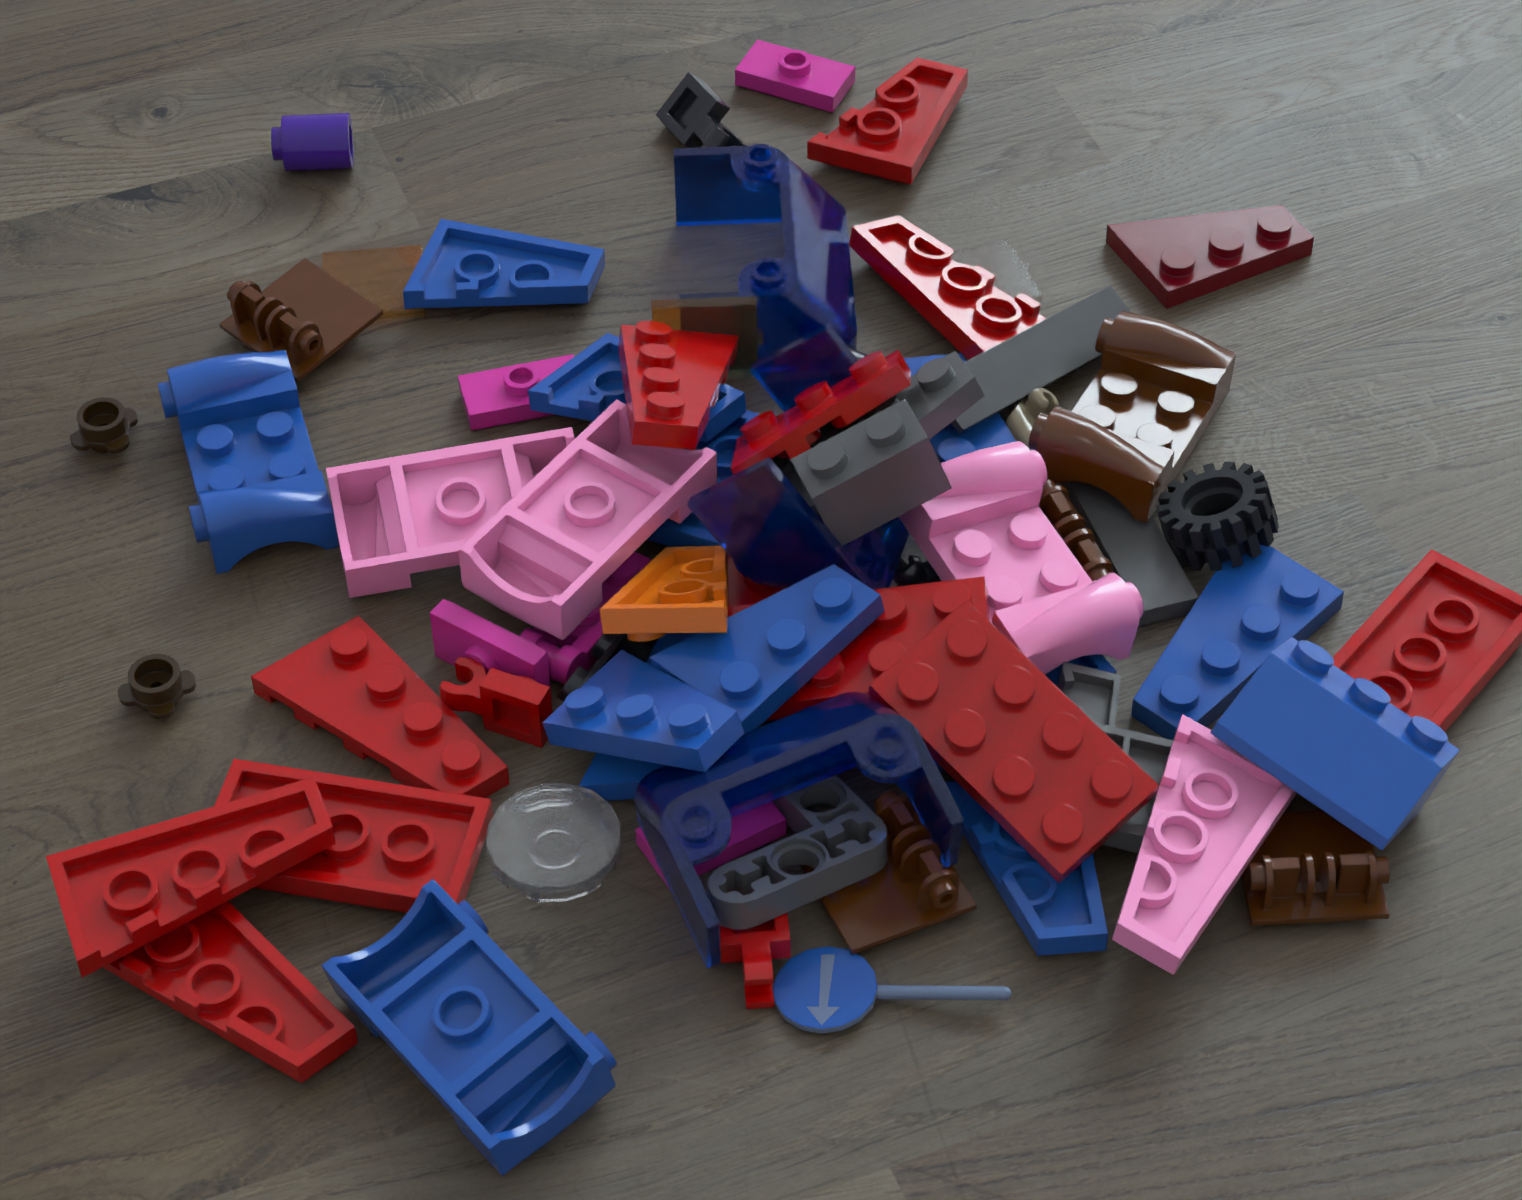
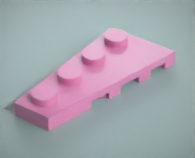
[1112,714,1296,975]

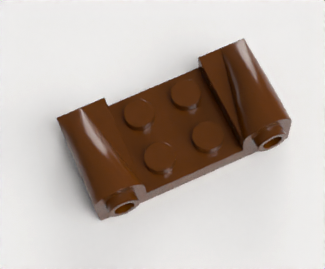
[1029,311,1236,523]

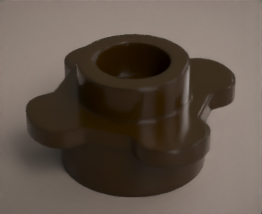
[70,397,138,453]
[118,654,196,719]

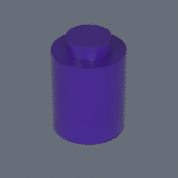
[271,113,354,171]

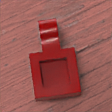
[439,657,552,748]
[718,913,791,1009]

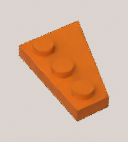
[600,546,728,642]

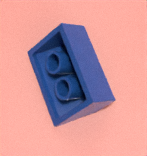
[1210,637,1460,851]

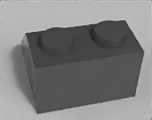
[790,399,952,549]

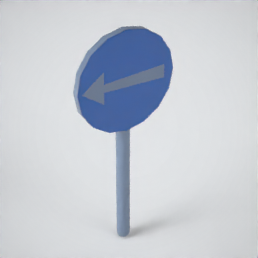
[773,946,1012,1034]

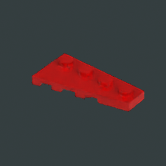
[251,615,510,798]

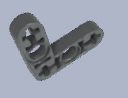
[708,741,888,929]

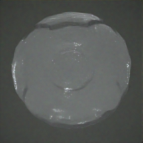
[486,783,621,902]

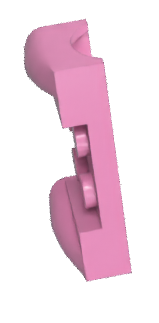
[459,399,717,640]
[326,427,575,598]
[899,441,1143,675]

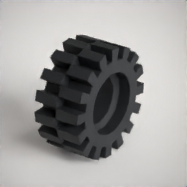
[1156,462,1279,571]

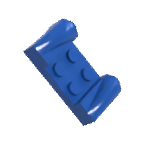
[158,350,339,574]
[321,879,617,1176]

